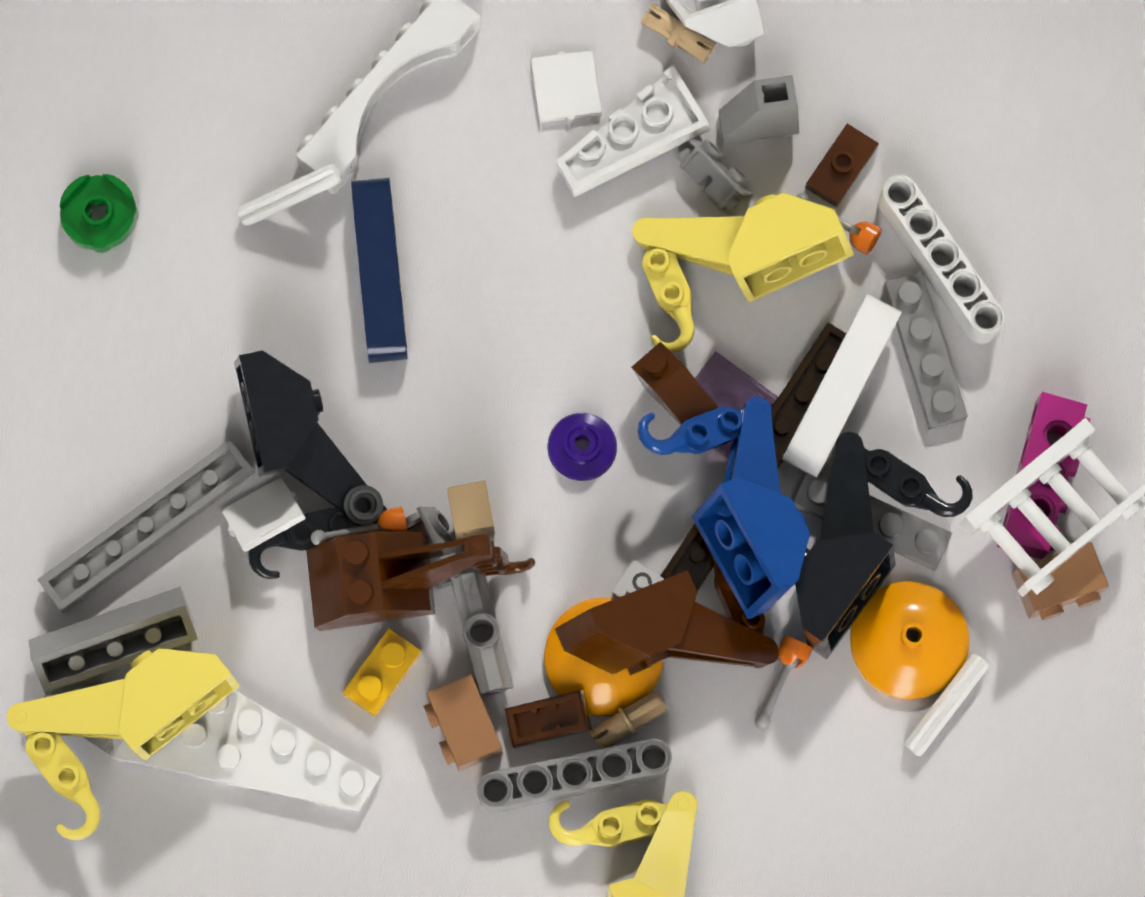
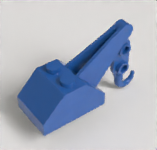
[637,396,810,619]

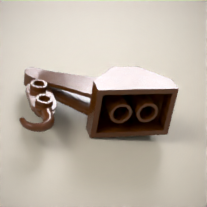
[306,531,535,631]
[555,552,779,676]

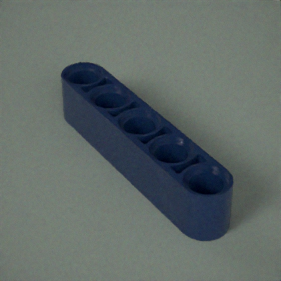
[351,177,408,363]

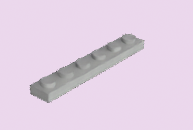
[37,439,255,613]

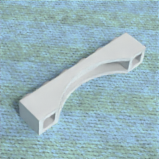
[296,0,480,195]

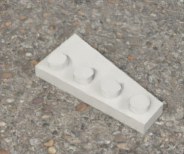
[556,65,710,197]

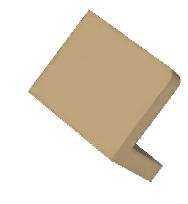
[447,480,495,540]

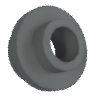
[343,485,383,525]

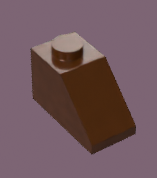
[631,342,719,425]

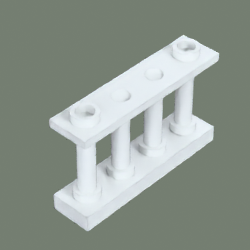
[960,418,1145,597]

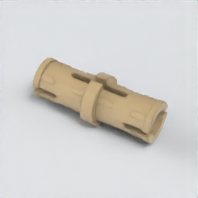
[641,3,717,64]

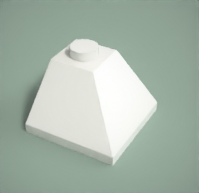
[665,0,765,48]

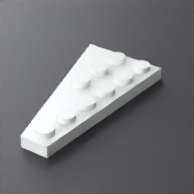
[112,690,381,813]

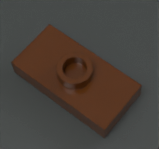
[805,123,879,208]
[505,690,592,748]

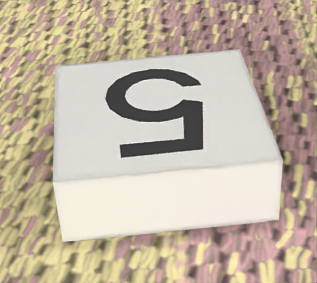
[612,559,664,598]

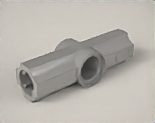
[451,572,514,696]

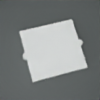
[531,50,602,123]
[221,477,306,552]

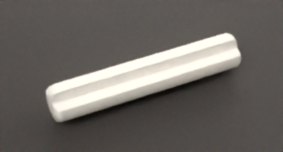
[237,164,342,226]
[904,654,989,756]

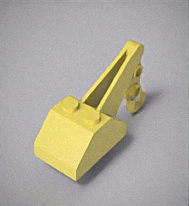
[632,193,854,353]
[7,648,240,840]
[548,791,698,897]

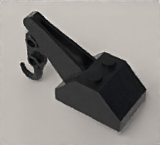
[234,350,387,579]
[795,432,973,659]

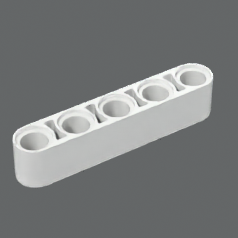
[879,175,1004,344]
[782,294,902,478]

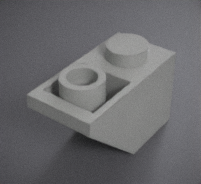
[719,75,799,144]

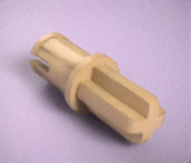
[589,692,667,749]

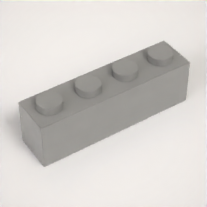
[29,586,198,694]

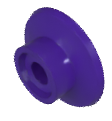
[547,413,617,481]

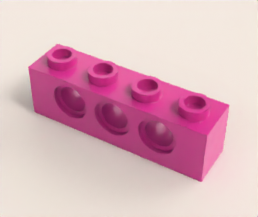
[997,392,1091,559]

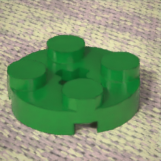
[60,174,139,253]

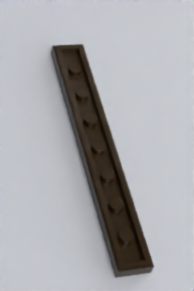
[660,322,846,592]

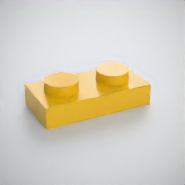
[342,628,422,718]

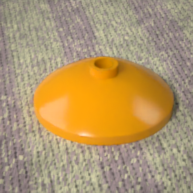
[850,581,969,700]
[544,598,663,716]

